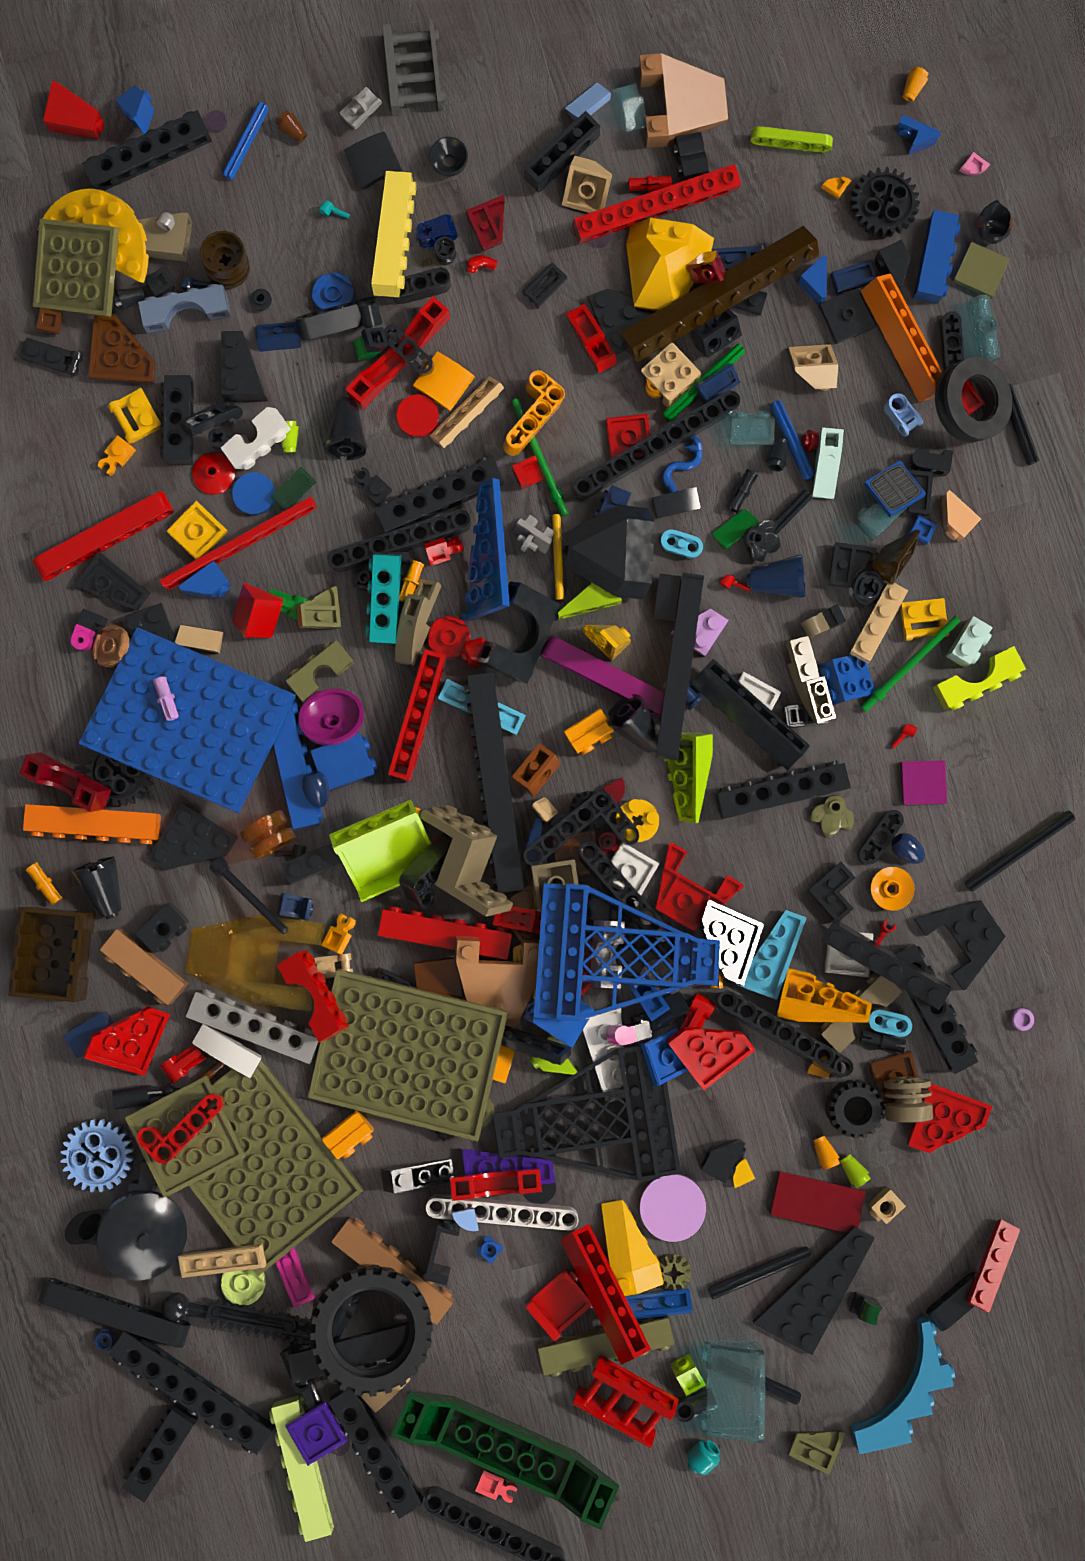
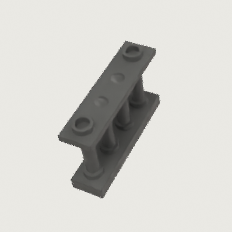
[383,20,446,116]

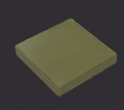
[953,242,1010,299]

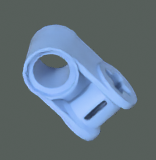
[884,393,923,437]

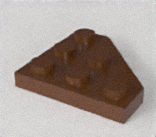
[88,315,156,384]

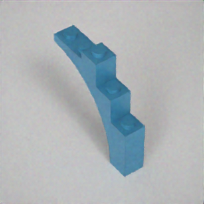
[850,1316,955,1454]

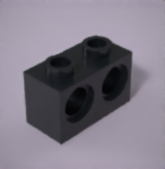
[691,309,742,358]

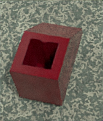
[686,250,726,284]

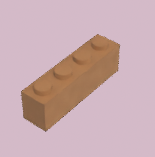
[100,929,189,1005]

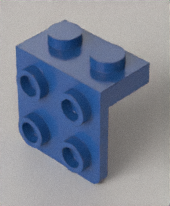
[817,655,874,706]

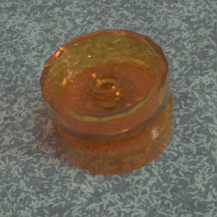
[240,810,297,860]

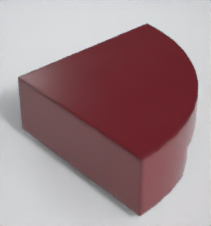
[603,777,625,804]

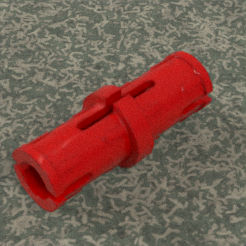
[628,175,672,192]

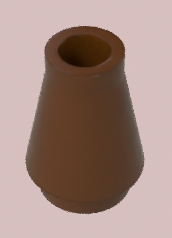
[276,110,308,143]

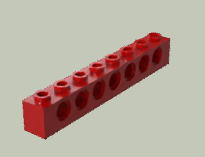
[572,164,742,245]

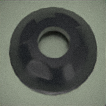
[429,137,468,177]

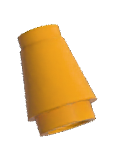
[902,67,928,102]
[813,1135,840,1170]

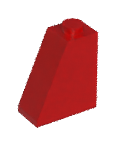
[43,81,104,140]

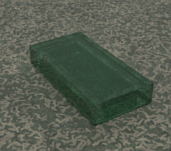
[271,467,316,511]

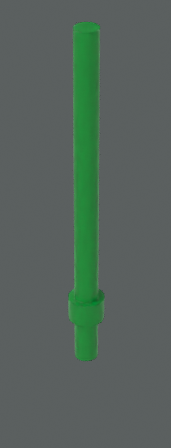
[511,398,569,518]
[860,615,960,712]

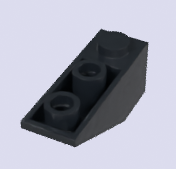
[381,1159,454,1193]

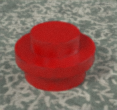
[801,429,819,451]

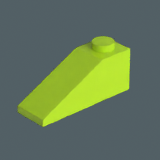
[558,583,622,620]

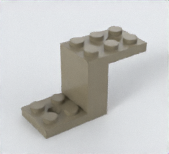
[420,805,513,916]

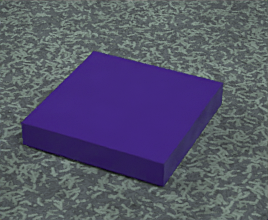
[285,1400,347,1466]

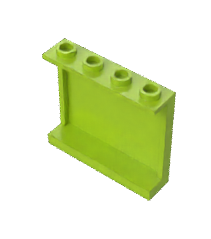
[329,800,432,902]

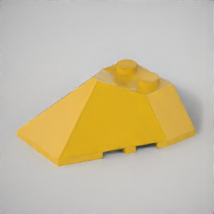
[626,218,714,312]

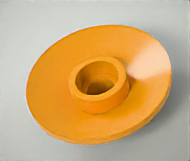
[871,867,915,911]

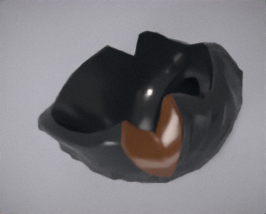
[976,200,1012,244]

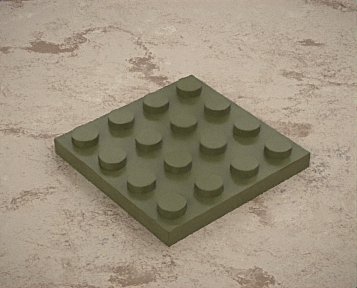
[33,219,119,317]
[125,1076,246,1198]

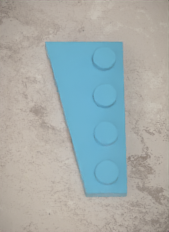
[735,910,807,1000]

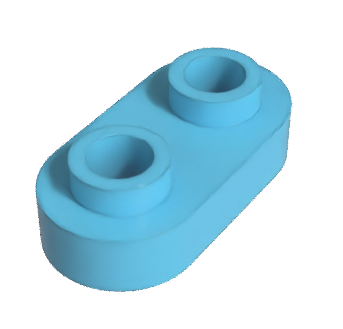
[660,529,703,559]
[868,1009,912,1037]

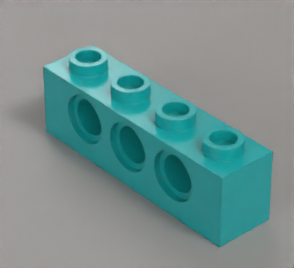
[366,553,401,644]

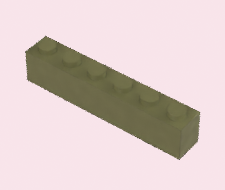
[538,1316,675,1377]

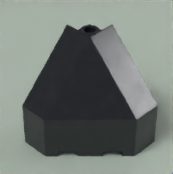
[562,505,655,599]

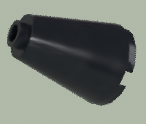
[324,397,367,460]
[606,694,659,753]
[73,856,122,919]

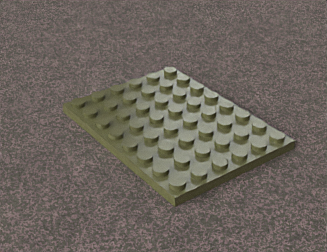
[308,969,508,1142]
[189,1051,364,1276]

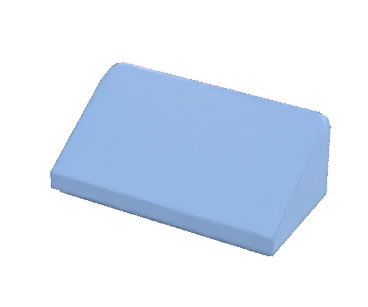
[565,83,611,121]

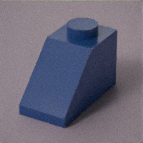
[115,85,155,134]
[178,561,232,598]

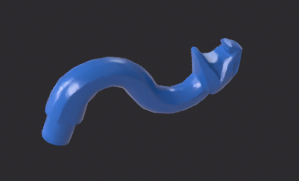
[661,436,703,493]

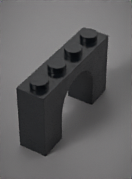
[476,581,561,684]

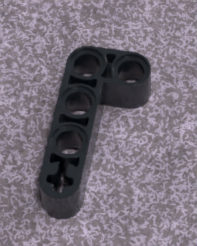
[295,296,383,341]
[399,832,453,909]

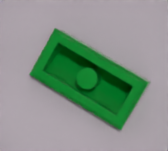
[712,508,760,551]

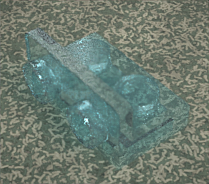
[730,411,775,445]

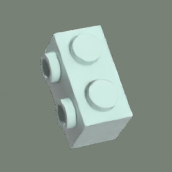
[946,616,992,668]

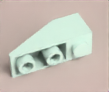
[812,427,844,499]

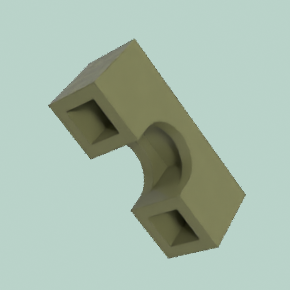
[286,640,355,703]

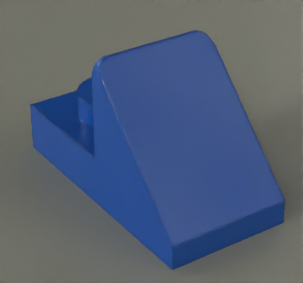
[895,115,941,154]
[628,972,670,1021]

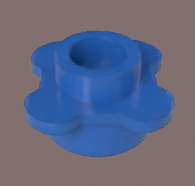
[476,1236,503,1263]

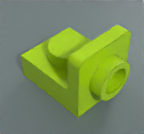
[670,1354,706,1396]

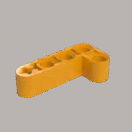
[503,370,565,456]

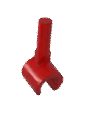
[719,575,751,592]
[890,724,917,749]
[875,919,896,944]

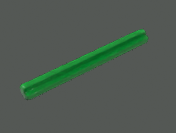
[662,344,745,422]

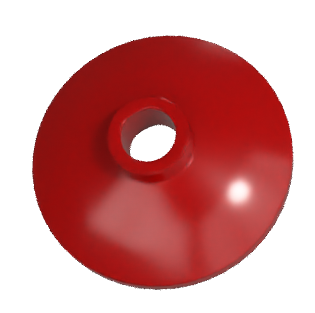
[192,452,235,495]

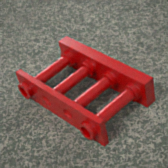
[572,1354,679,1448]

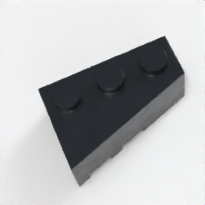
[221,331,268,402]

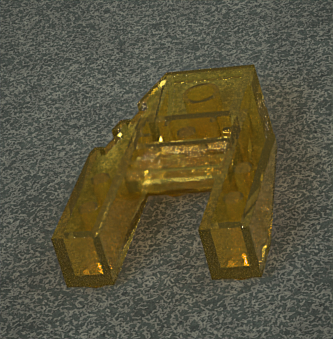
[187,915,325,1011]

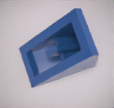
[798,256,827,305]

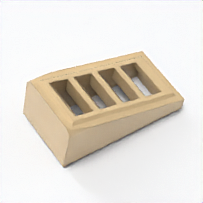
[532,797,558,823]

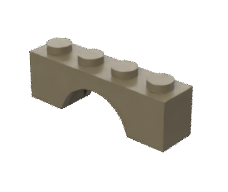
[818,973,902,1053]

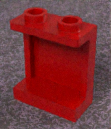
[525,1267,593,1342]

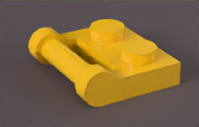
[108,388,162,444]
[900,598,949,641]

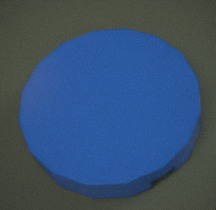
[312,272,354,310]
[232,472,276,516]

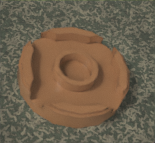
[93,625,129,668]

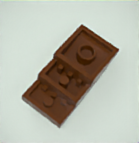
[414,957,463,1000]

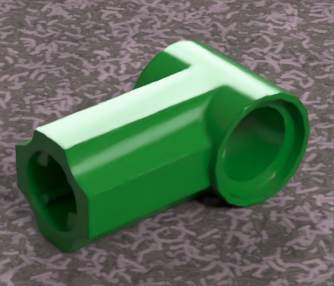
[269,589,309,620]

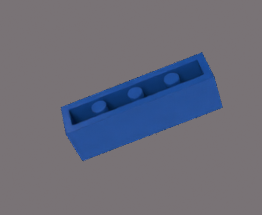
[913,210,961,304]

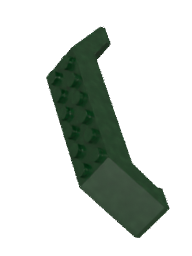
[391,1391,619,1530]

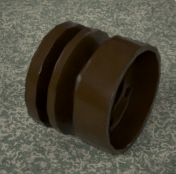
[200,231,250,289]

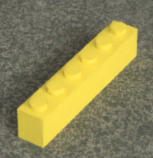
[372,171,416,297]

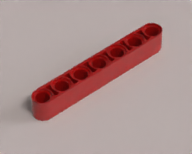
[32,491,174,581]

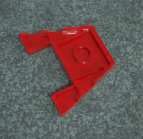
[655,842,744,931]

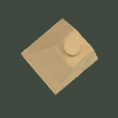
[562,156,612,213]
[788,344,838,390]

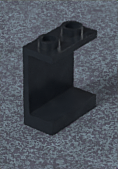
[425,1219,461,1286]

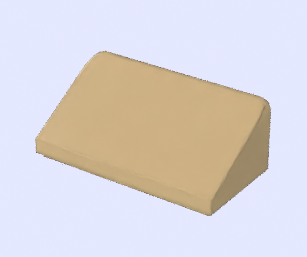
[175,625,223,654]

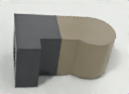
[801,604,846,639]

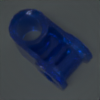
[416,214,458,249]

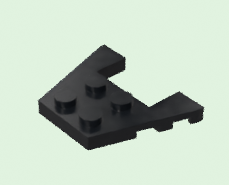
[914,900,1006,990]

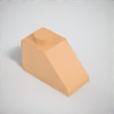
[942,490,981,542]

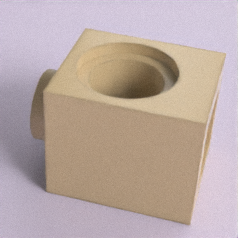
[867,1186,906,1224]

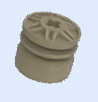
[884,1076,933,1122]

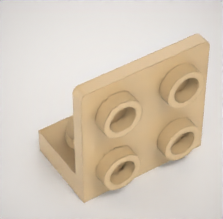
[641,343,701,408]

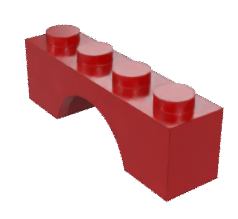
[277,950,349,1043]
[450,1167,542,1201]

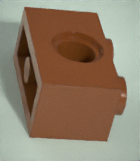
[512,743,561,797]

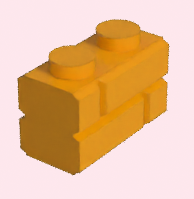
[563,709,614,755]
[322,1110,374,1159]

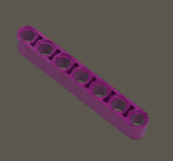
[541,636,665,718]

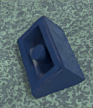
[256,322,301,352]

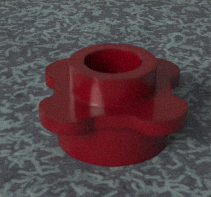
[597,831,620,854]

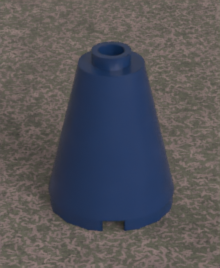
[747,554,805,598]

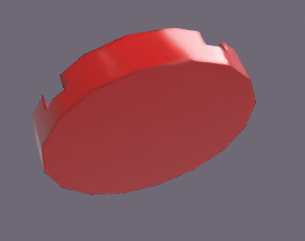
[396,394,439,437]
[428,616,471,659]

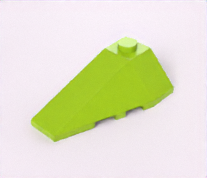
[664,732,713,823]

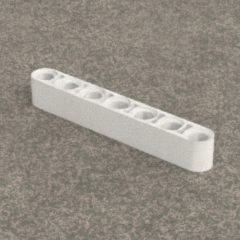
[426,1194,578,1230]

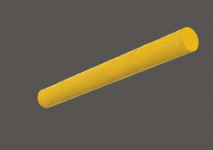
[552,514,564,601]

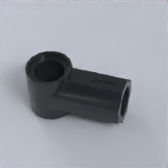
[675,1387,718,1422]

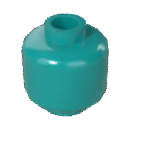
[687,1440,720,1475]

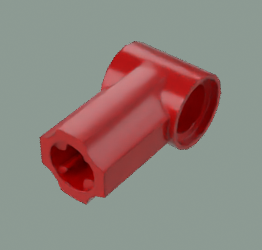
[679,993,716,1030]
[160,1044,208,1084]

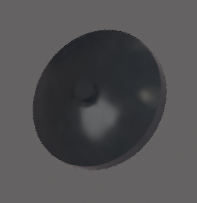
[96,1191,187,1281]

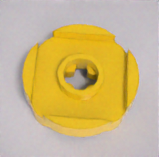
[616,799,659,842]

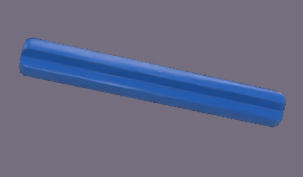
[222,102,269,180]
[770,400,815,480]

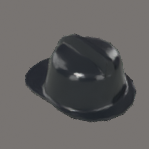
[65,1209,105,1246]

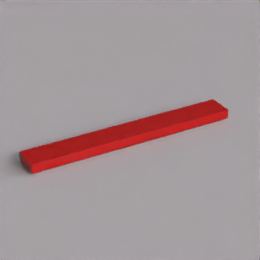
[160,496,318,591]

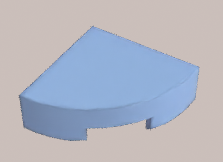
[452,1207,479,1231]

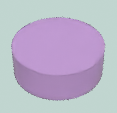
[1010,1008,1034,1031]

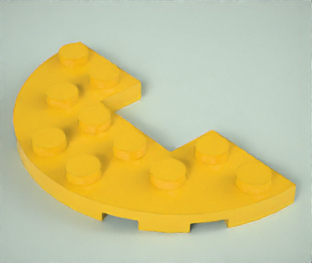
[38,189,149,283]

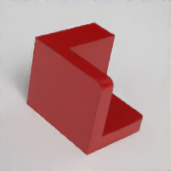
[512,456,544,490]

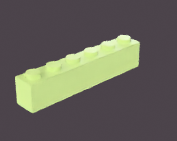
[269,1396,334,1542]

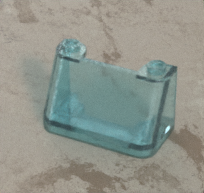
[700,1341,765,1443]

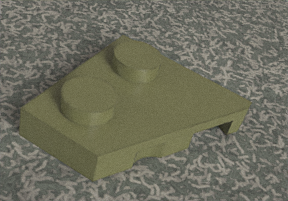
[297,586,341,629]
[787,1431,846,1475]

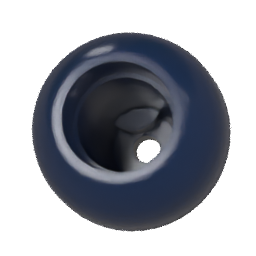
[302,771,329,808]
[891,833,925,864]

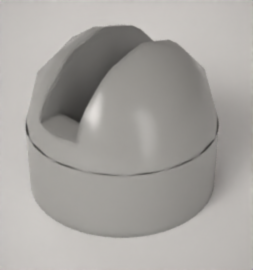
[156,212,175,232]

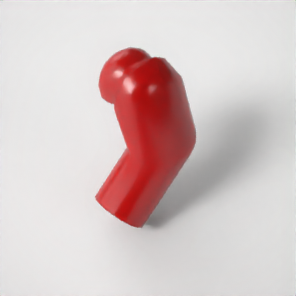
[466,255,498,273]

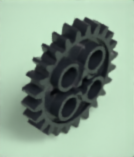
[850,167,920,238]
[85,750,154,806]

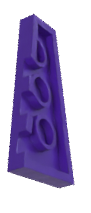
[462,1149,555,1184]

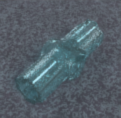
[970,294,1001,362]

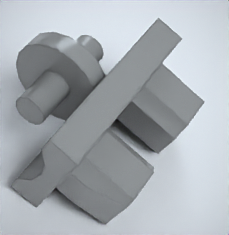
[340,87,382,130]
[513,515,554,554]

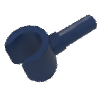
[181,276,212,291]

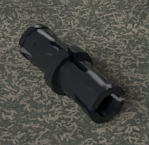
[726,469,758,513]
[859,1030,906,1053]

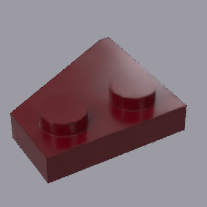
[466,195,505,252]

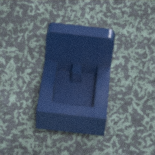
[277,893,314,921]

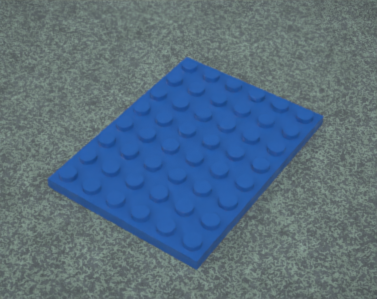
[79,627,296,814]

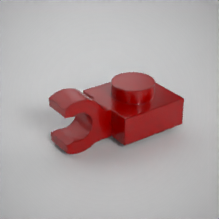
[424,536,464,566]

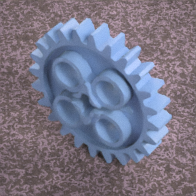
[61,1119,134,1192]

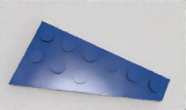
[462,478,510,622]

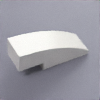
[192,1024,261,1078]

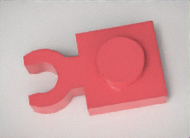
[475,1468,517,1503]

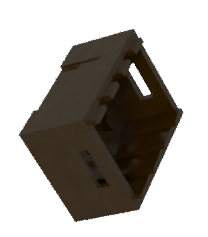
[8,907,96,1002]

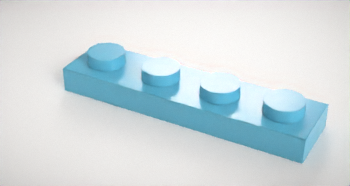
[438,679,526,735]

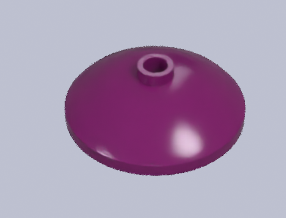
[299,689,364,745]

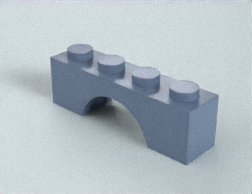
[138,284,231,333]

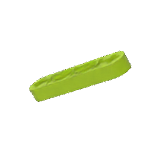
[750,126,833,153]

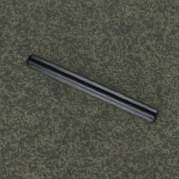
[965,810,1076,891]

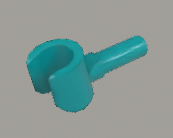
[319,200,350,219]

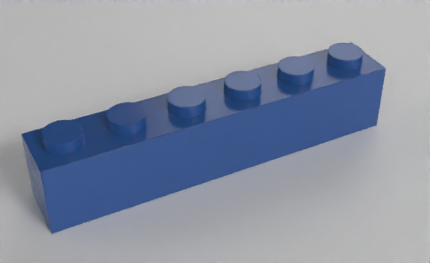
[273,701,324,830]

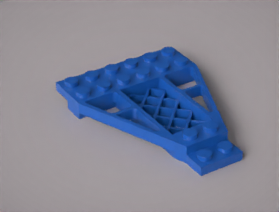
[534,883,720,1022]

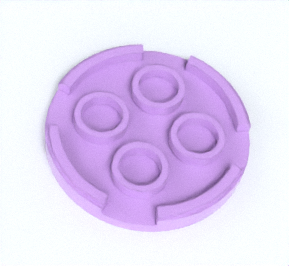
[640,1174,706,1242]

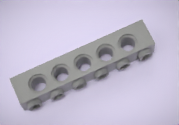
[186,989,319,1064]

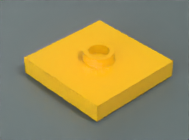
[166,501,228,560]

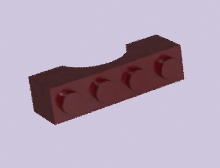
[19,752,111,812]

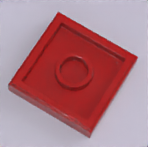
[605,414,652,459]

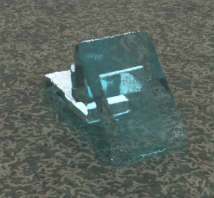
[615,83,646,132]

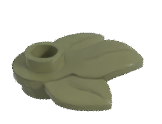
[810,795,854,837]

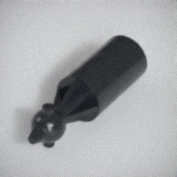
[112,1082,181,1110]

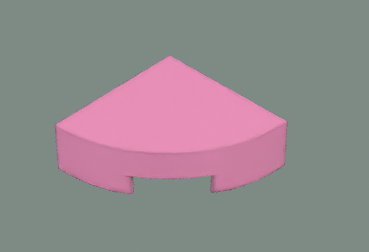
[959,152,990,175]

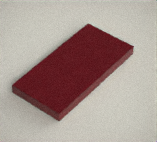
[770,1171,866,1232]

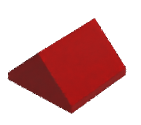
[232,583,284,638]

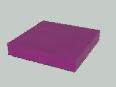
[901,760,947,805]

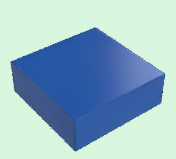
[909,515,937,545]

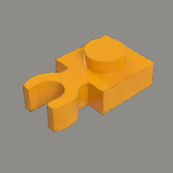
[98,435,136,476]
[321,914,356,955]

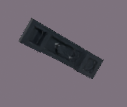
[586,897,644,923]

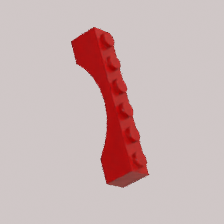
[345,296,450,410]

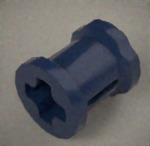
[686,683,703,711]

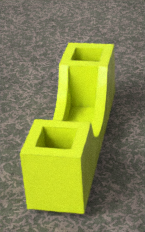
[932,646,1026,711]

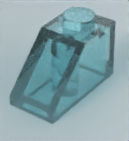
[855,504,907,541]

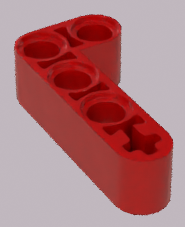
[137,1093,225,1164]

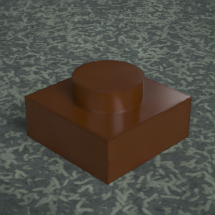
[36,308,64,335]

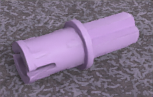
[153,677,179,721]

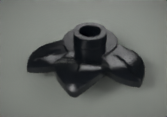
[743,520,781,562]

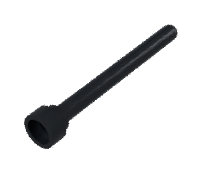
[209,857,288,934]

